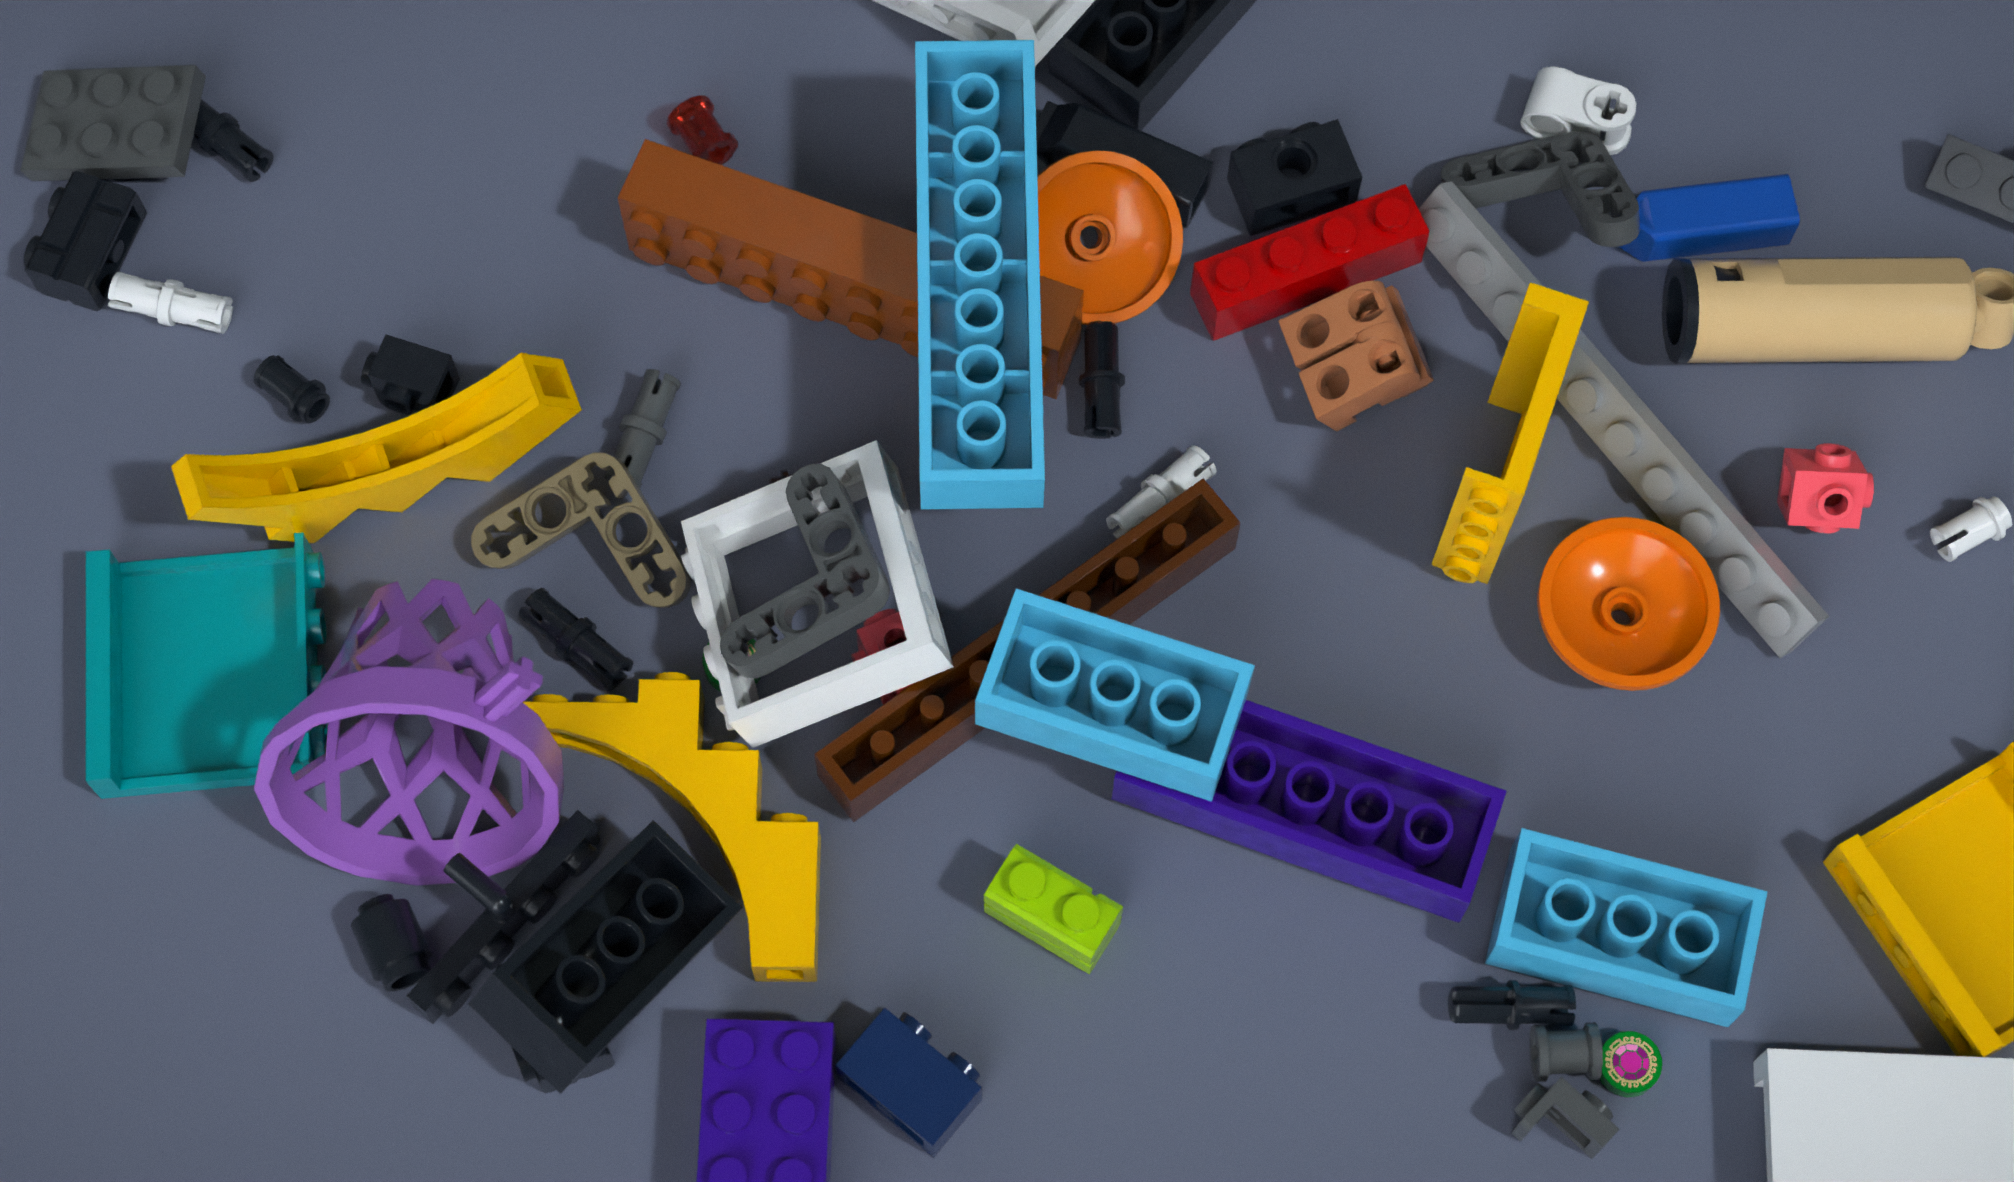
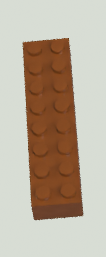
[617,139,1084,399]

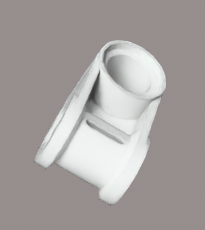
[1520,67,1636,155]

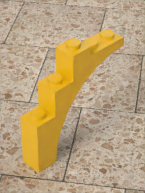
[171,353,582,543]
[523,672,821,982]

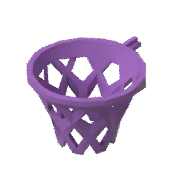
[254,579,564,886]

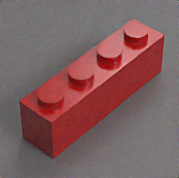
[1190,184,1430,341]

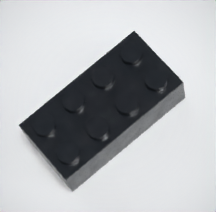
[1049,0,1257,130]
[468,820,743,1094]

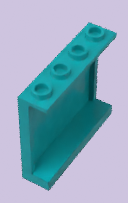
[86,532,328,799]

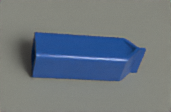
[1618,174,1800,262]

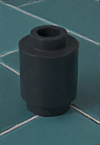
[351,894,432,992]

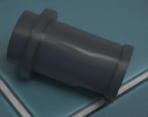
[254,355,330,423]

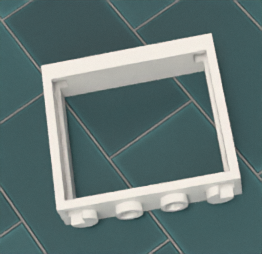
[681,440,954,748]

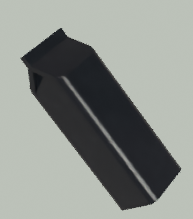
[1036,101,1213,228]

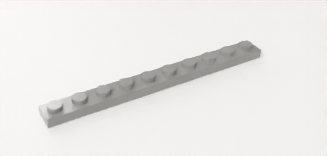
[1419,181,1830,658]

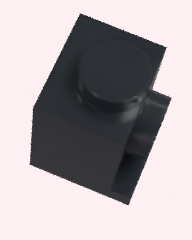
[361,334,460,414]

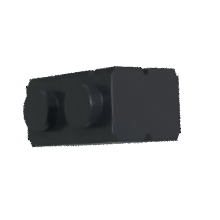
[24,170,147,312]

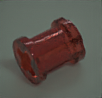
[666,95,739,165]

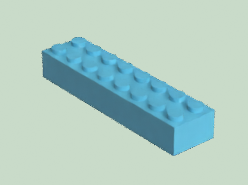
[915,40,1045,510]

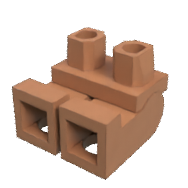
[1278,281,1434,431]

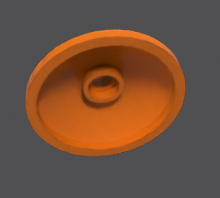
[1037,151,1183,325]
[1537,517,1720,691]

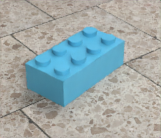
[975,589,1255,802]
[1485,828,1768,1027]

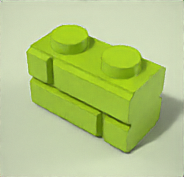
[984,844,1123,974]

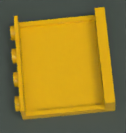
[1431,282,1589,584]
[1823,742,2014,1057]

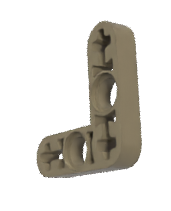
[471,452,691,608]

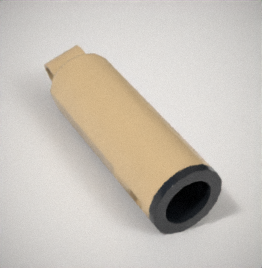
[1662,257,2014,363]

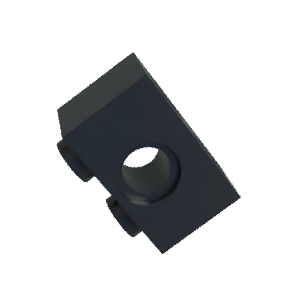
[1227,119,1363,236]

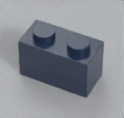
[835,1008,982,1158]

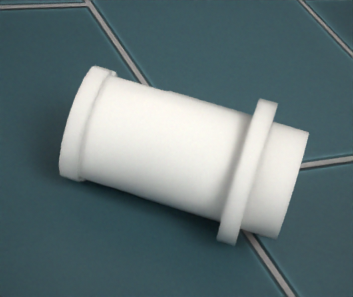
[1930,496,2012,562]

